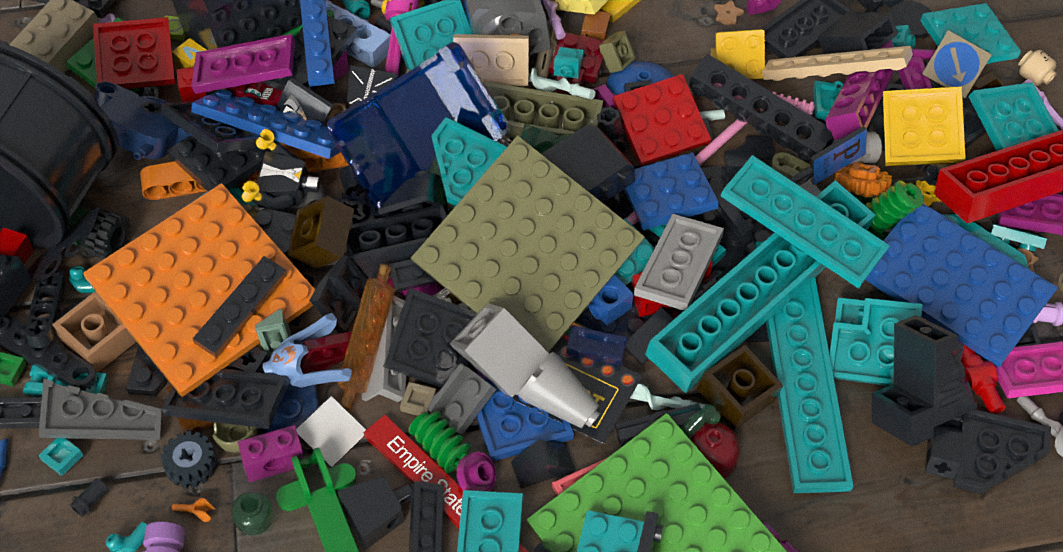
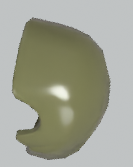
[213,422,258,453]

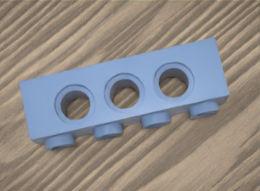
[325,0,391,69]

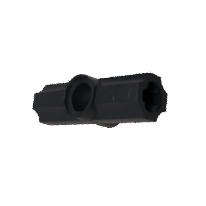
[615,403,705,447]

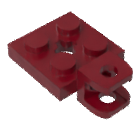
[549,32,604,97]

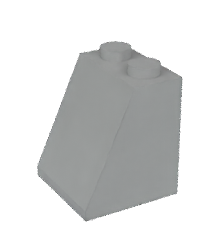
[450,303,550,397]

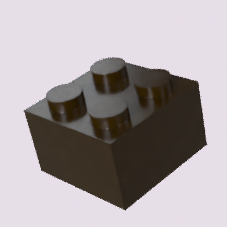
[286,196,354,270]
[697,345,783,430]

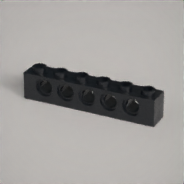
[689,54,833,162]

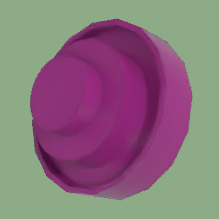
[457,452,496,492]

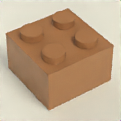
[52,291,137,372]

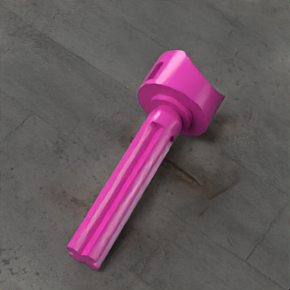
[385,0,419,77]

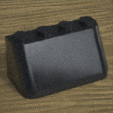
[541,124,635,203]

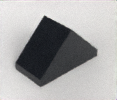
[511,439,575,489]

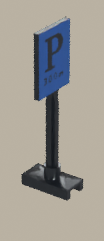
[715,126,867,247]

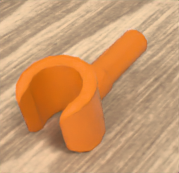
[172,498,215,522]

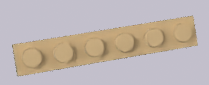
[761,46,913,81]

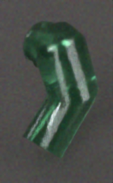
[680,404,721,439]

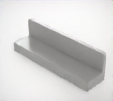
[362,293,406,402]

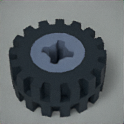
[161,431,217,488]

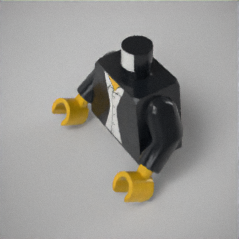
[242,129,320,211]

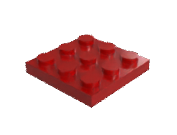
[93,17,175,89]
[612,74,711,166]

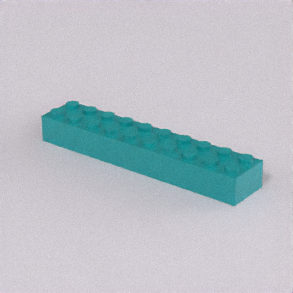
[645,181,875,393]

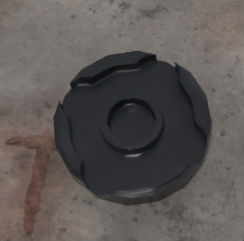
[889,1,932,40]

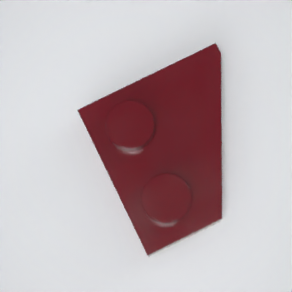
[300,331,356,375]

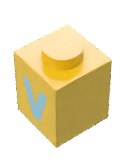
[172,38,206,69]

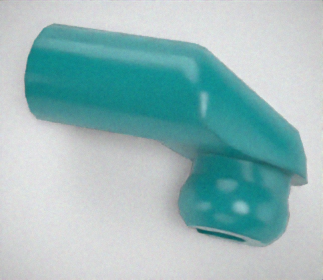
[69,266,95,293]
[106,522,147,552]

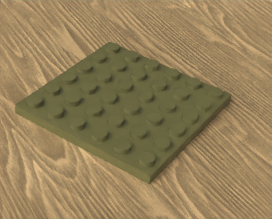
[411,135,645,353]

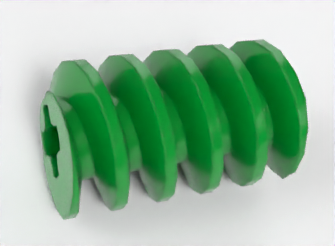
[865,181,924,233]
[409,411,471,474]

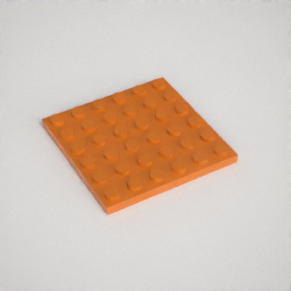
[83,183,315,397]

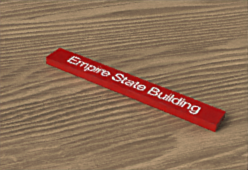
[363,415,528,552]

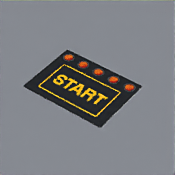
[504,338,642,443]

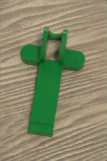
[276,447,359,552]

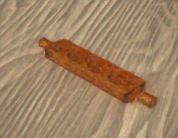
[337,264,395,409]

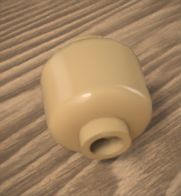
[1018,50,1057,86]

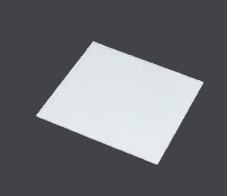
[296,396,366,467]

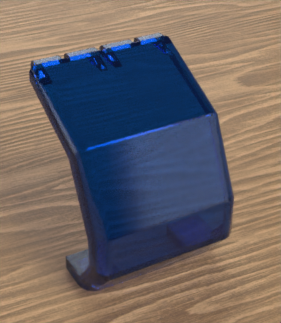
[325,42,510,209]

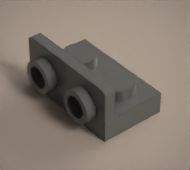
[427,363,496,435]

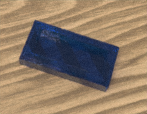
[566,326,627,366]

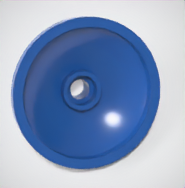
[606,61,674,95]

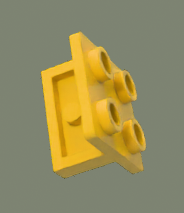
[711,29,765,79]

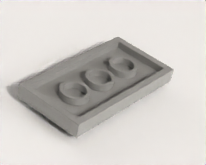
[634,214,724,311]

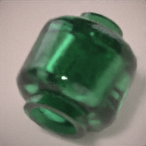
[232,491,274,536]

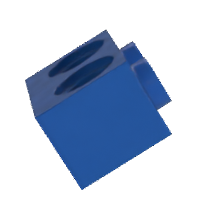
[588,275,634,326]

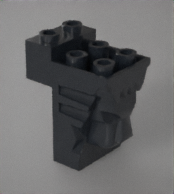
[872,315,977,447]

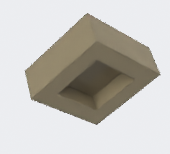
[400,382,436,416]

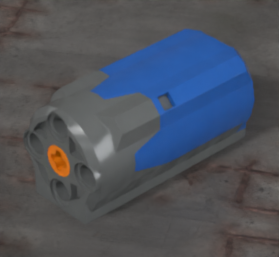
[461,0,551,57]

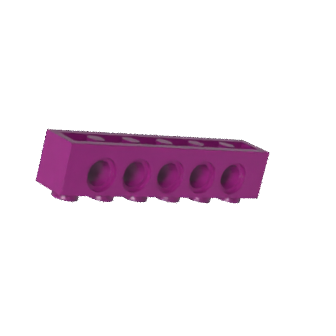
[826,40,894,140]

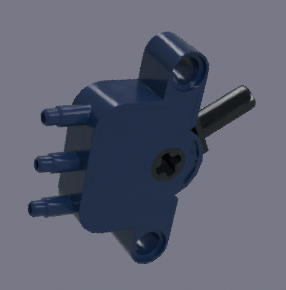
[94,81,192,160]

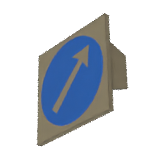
[922,30,991,98]

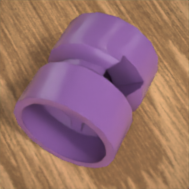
[143,522,186,552]

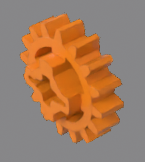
[834,162,892,197]

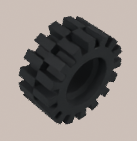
[85,209,131,259]

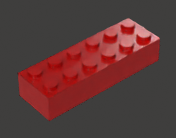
[934,130,1063,224]

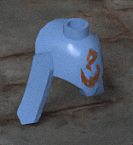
[263,313,352,388]

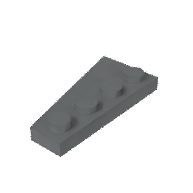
[39,379,162,440]

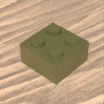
[599,31,636,73]

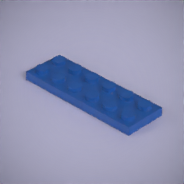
[191,90,354,159]

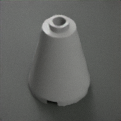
[518,352,600,428]

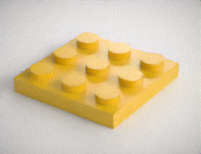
[883,87,965,166]

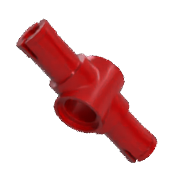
[958,341,1006,415]

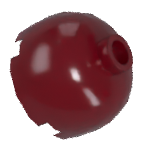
[686,421,740,478]

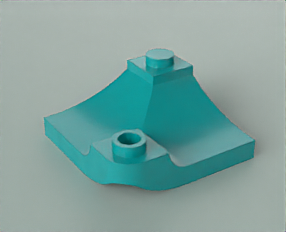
[830,298,923,387]

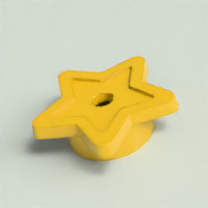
[916,180,942,207]

